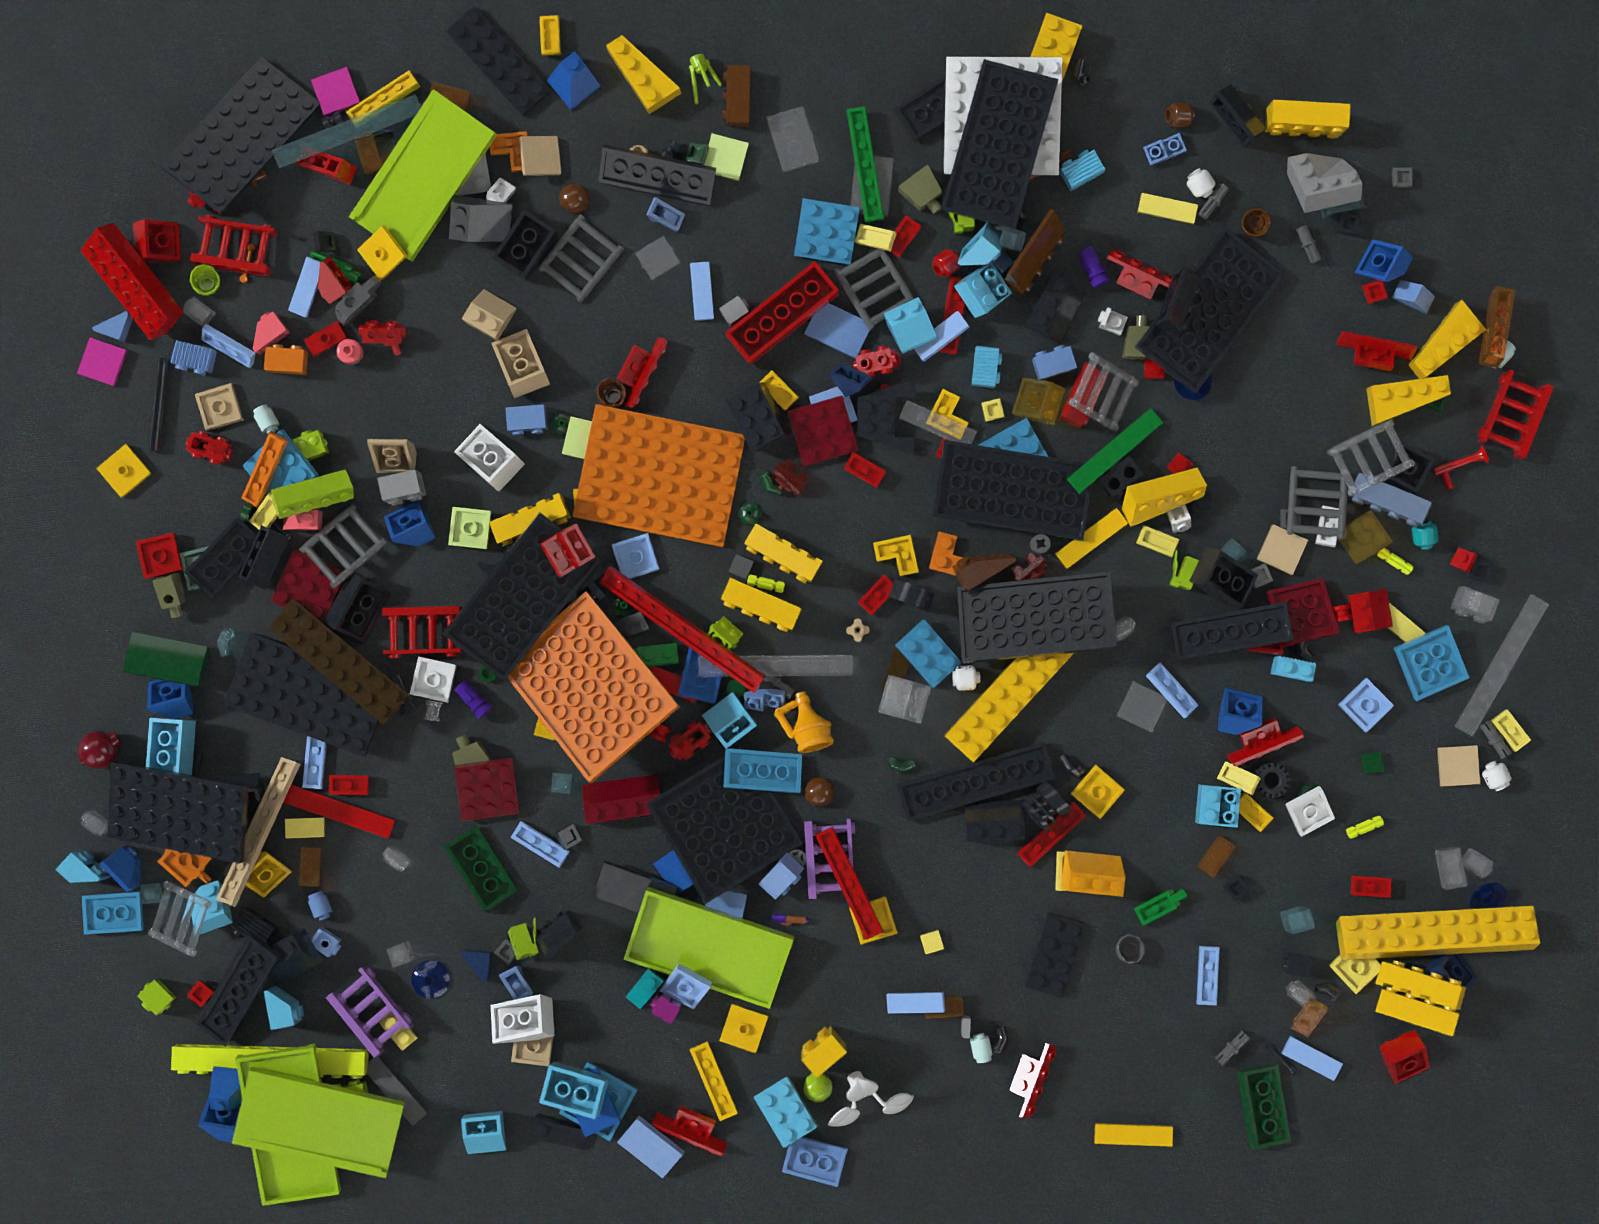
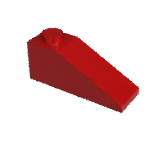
[295,146,357,185]

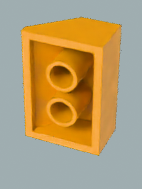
[1061,850,1125,897]

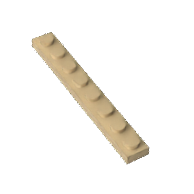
[216,757,300,907]

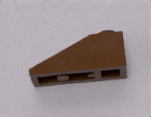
[952,553,1017,591]

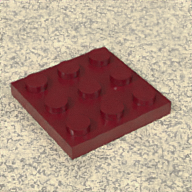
[787,395,858,467]
[270,549,344,624]
[1267,578,1340,647]
[454,758,519,821]

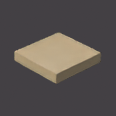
[519,136,561,176]
[195,383,244,431]
[1256,524,1308,575]
[1437,745,1480,786]
[511,1027,555,1067]

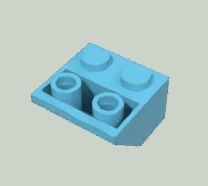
[954,261,1012,318]
[702,692,757,749]
[1195,784,1241,827]
[55,850,111,883]
[461,1111,506,1154]

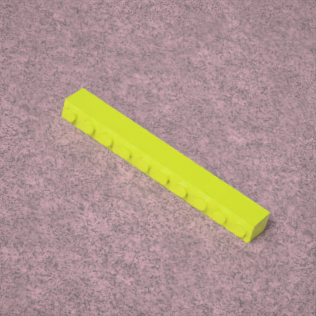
[171,1044,369,1079]

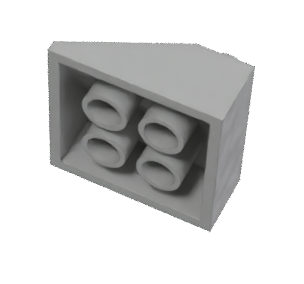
[1287,153,1362,213]

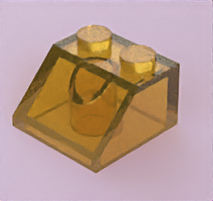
[1012,378,1065,425]
[1337,510,1393,564]

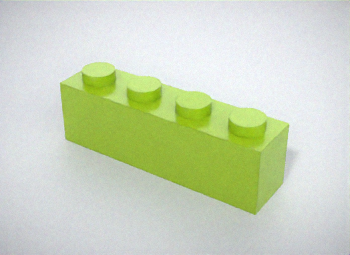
[271,469,354,519]

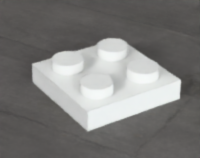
[410,657,457,703]
[1285,786,1335,837]

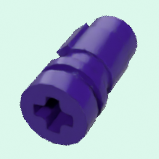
[1079,246,1110,288]
[455,680,493,720]

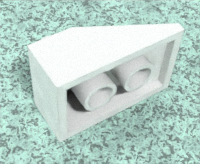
[454,424,524,492]
[491,994,554,1044]

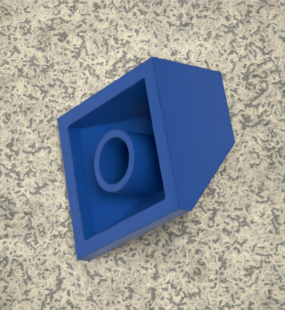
[547,51,601,110]
[1355,239,1413,282]
[384,500,435,546]
[147,679,193,719]
[1218,688,1263,735]
[100,845,141,892]
[653,850,693,895]
[209,1066,242,1111]
[199,1096,241,1143]

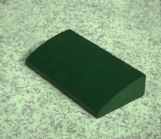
[123,632,210,687]
[443,826,517,912]
[1237,1065,1291,1149]

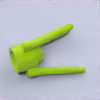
[689,54,722,105]

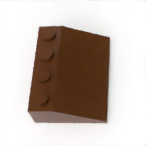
[1004,209,1066,295]

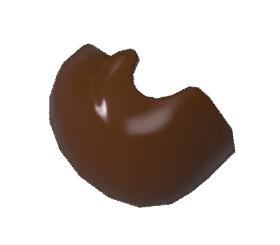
[559,183,590,214]
[1242,208,1271,238]
[597,378,626,408]
[804,777,835,807]

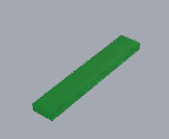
[846,106,884,223]
[1067,408,1163,494]

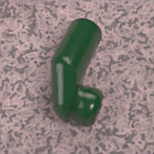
[760,470,783,496]

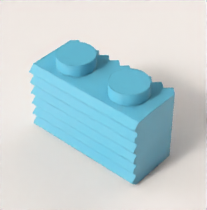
[1059,150,1105,191]
[971,346,1002,388]
[1271,655,1316,682]

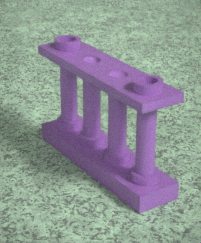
[804,818,855,899]
[326,967,414,1058]

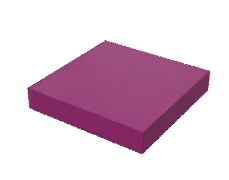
[311,67,360,117]
[77,338,127,386]

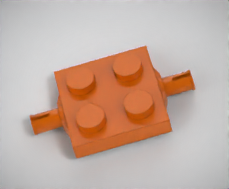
[157,849,213,887]

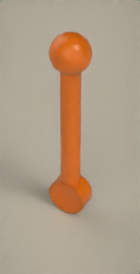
[240,244,255,283]

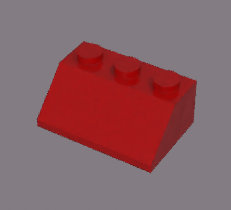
[1059,362,1106,429]

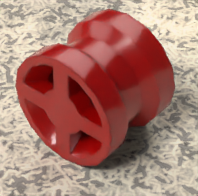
[1332,604,1352,622]
[648,724,671,743]

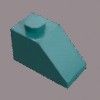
[626,968,664,1009]

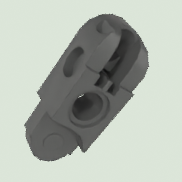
[335,276,382,326]

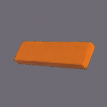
[242,431,288,508]

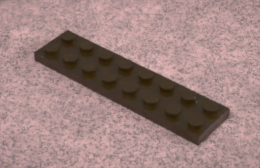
[268,598,410,725]

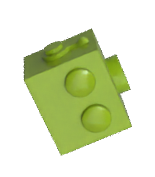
[293,430,329,461]
[707,616,743,650]
[137,978,176,1015]

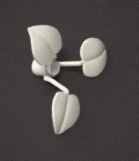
[828,1071,914,1127]

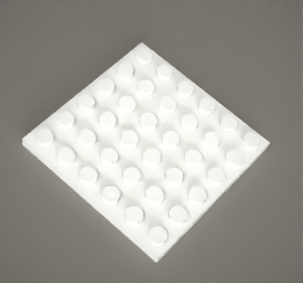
[944,57,1062,175]

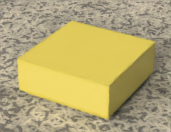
[981,398,1005,422]
[920,930,944,954]

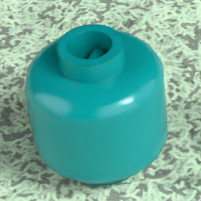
[1412,520,1439,549]

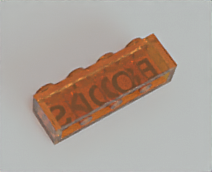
[1478,286,1515,368]

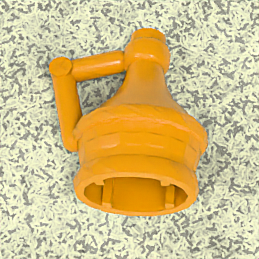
[774,691,834,753]

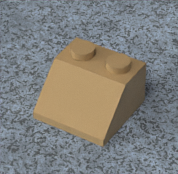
[462,289,517,341]

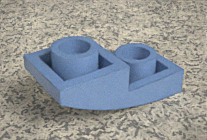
[1143,133,1187,165]
[744,689,785,711]

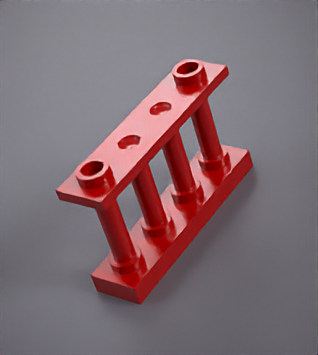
[190,215,278,277]
[1478,370,1554,460]
[382,606,463,658]

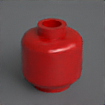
[932,249,961,278]

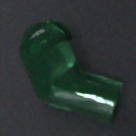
[887,756,916,773]

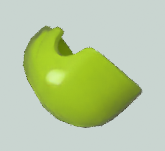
[190,264,220,296]
[803,1073,832,1103]

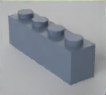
[1349,473,1432,527]

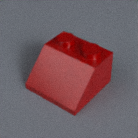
[133,219,181,263]
[1348,589,1393,633]
[1380,1030,1430,1084]

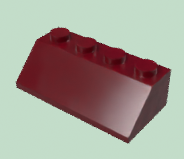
[582,774,661,824]

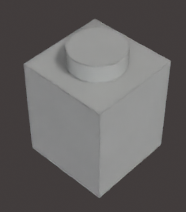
[719,296,750,327]

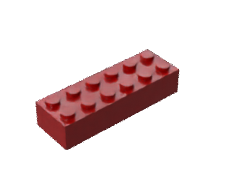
[80,222,184,341]
[725,261,839,366]

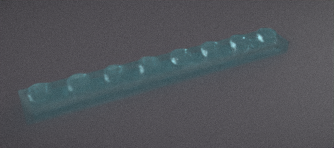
[272,95,421,168]

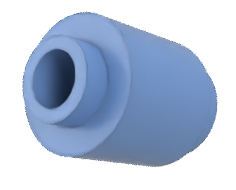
[308,891,333,921]

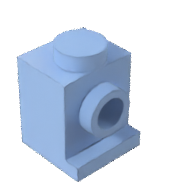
[311,927,342,957]

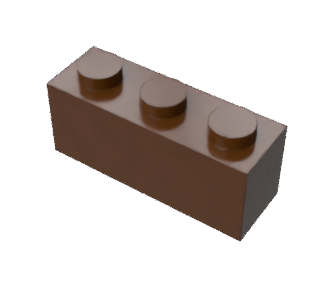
[723,65,751,127]

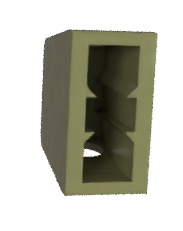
[898,164,942,214]
[1122,315,1150,360]
[152,572,186,618]
[452,734,492,765]

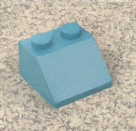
[958,223,1004,265]
[884,297,937,354]
[189,880,233,936]
[264,986,304,1030]

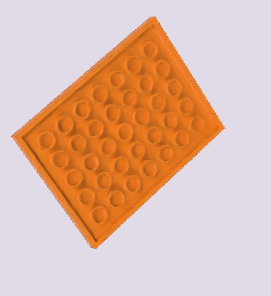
[573,404,745,548]
[507,591,680,783]

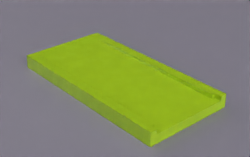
[349,89,498,261]
[623,887,794,1009]
[235,1044,341,1206]
[232,1066,405,1178]

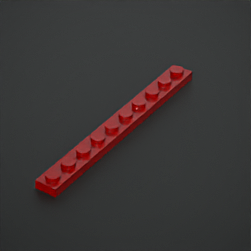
[599,566,766,693]

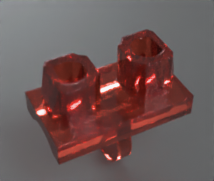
[772,460,808,496]
[1011,552,1047,581]

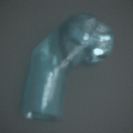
[217,629,235,657]

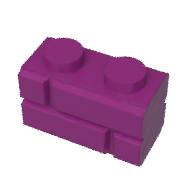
[650,993,682,1024]

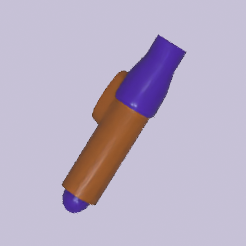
[771,914,809,925]

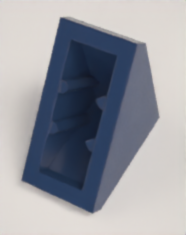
[830,363,872,397]
[460,949,492,983]

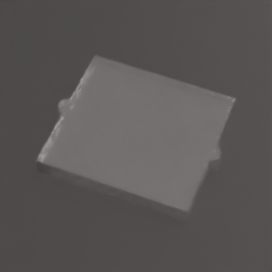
[635,236,680,280]

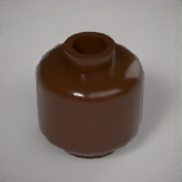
[1165,102,1195,128]

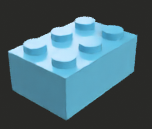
[146,718,196,775]
[539,1062,609,1119]
[754,1076,818,1148]

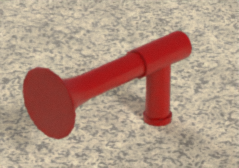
[1432,445,1489,490]

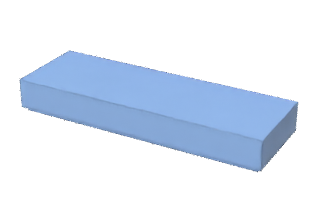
[288,256,321,318]
[690,262,714,321]
[914,311,970,361]
[201,324,255,368]
[1146,663,1198,718]
[302,736,327,789]
[511,821,570,868]
[1196,946,1220,1005]
[887,992,945,1013]
[1281,1036,1343,1081]

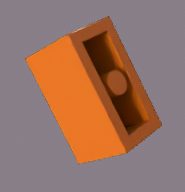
[264,344,308,375]

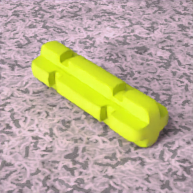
[1377,547,1413,575]
[747,575,785,593]
[1346,816,1384,838]

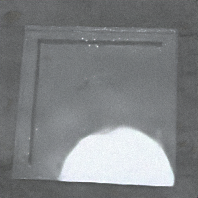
[1116,681,1167,732]

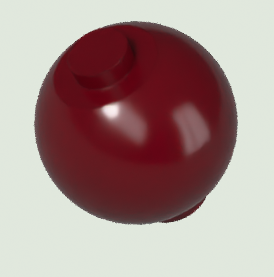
[77,731,122,769]

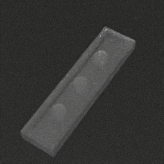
[899,400,977,444]

